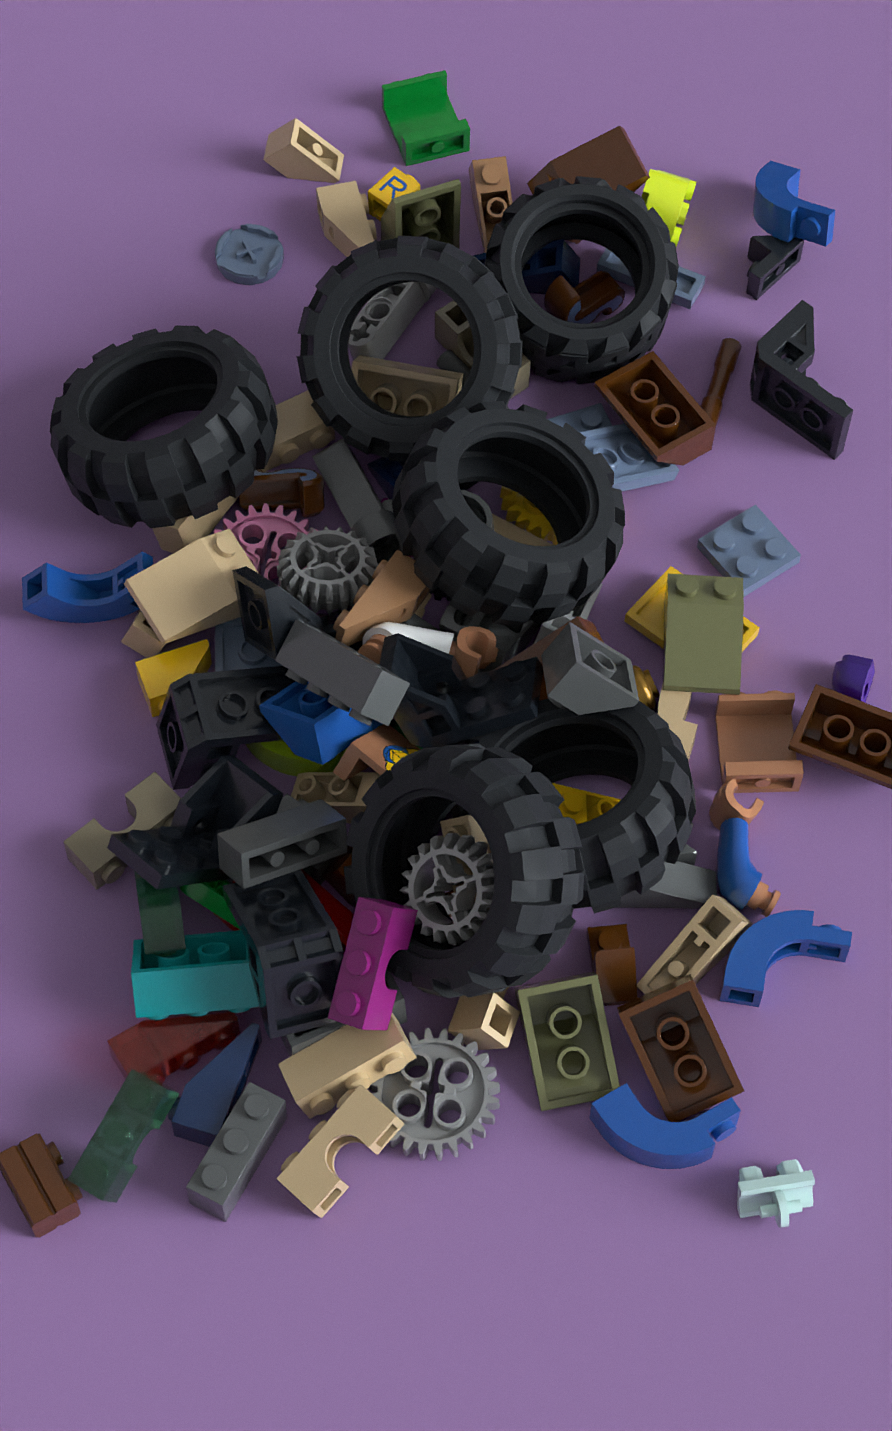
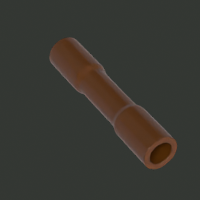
[701,338,742,429]

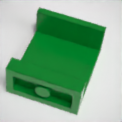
[382,70,470,166]

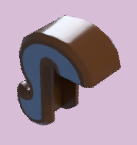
[544,270,625,324]
[239,468,325,518]

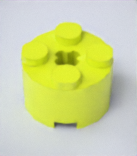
[642,169,697,247]

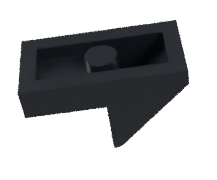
[746,235,804,300]

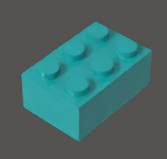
[131,930,259,1020]

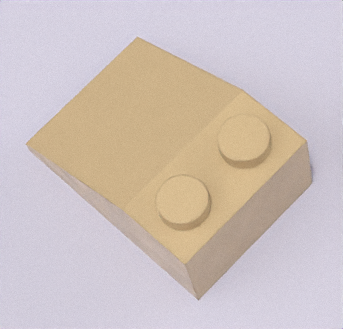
[124,529,259,645]

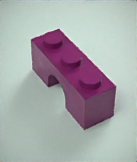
[328,897,418,1030]

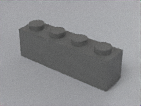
[275,619,410,726]

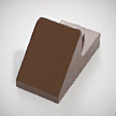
[587,924,637,1006]

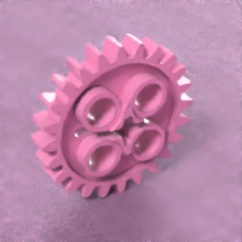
[213,503,318,586]

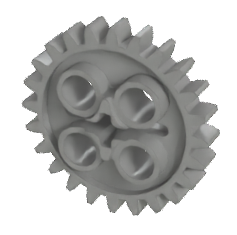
[369,1028,500,1161]

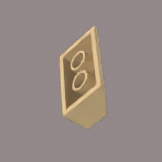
[351,355,464,417]

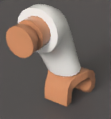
[358,622,498,678]

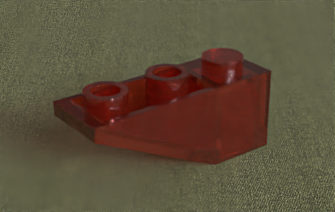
[107,1012,240,1094]

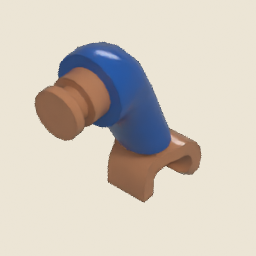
[709,779,781,917]

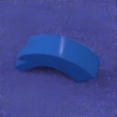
[753,160,836,247]
[22,552,154,623]
[719,910,852,1007]
[589,1083,741,1169]

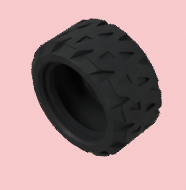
[485,176,679,384]

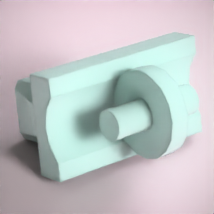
[737,1159,815,1228]

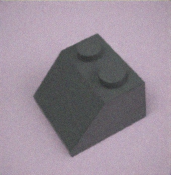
[541,622,639,715]

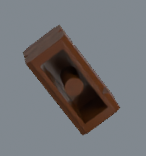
[0,1133,83,1238]

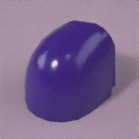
[832,654,875,703]

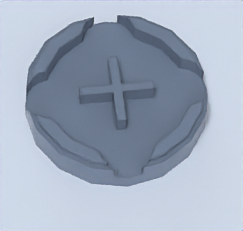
[215,224,284,285]

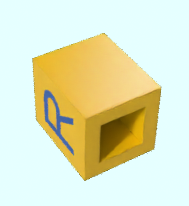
[368,167,420,221]

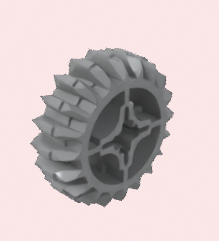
[277,525,378,616]
[399,833,494,945]

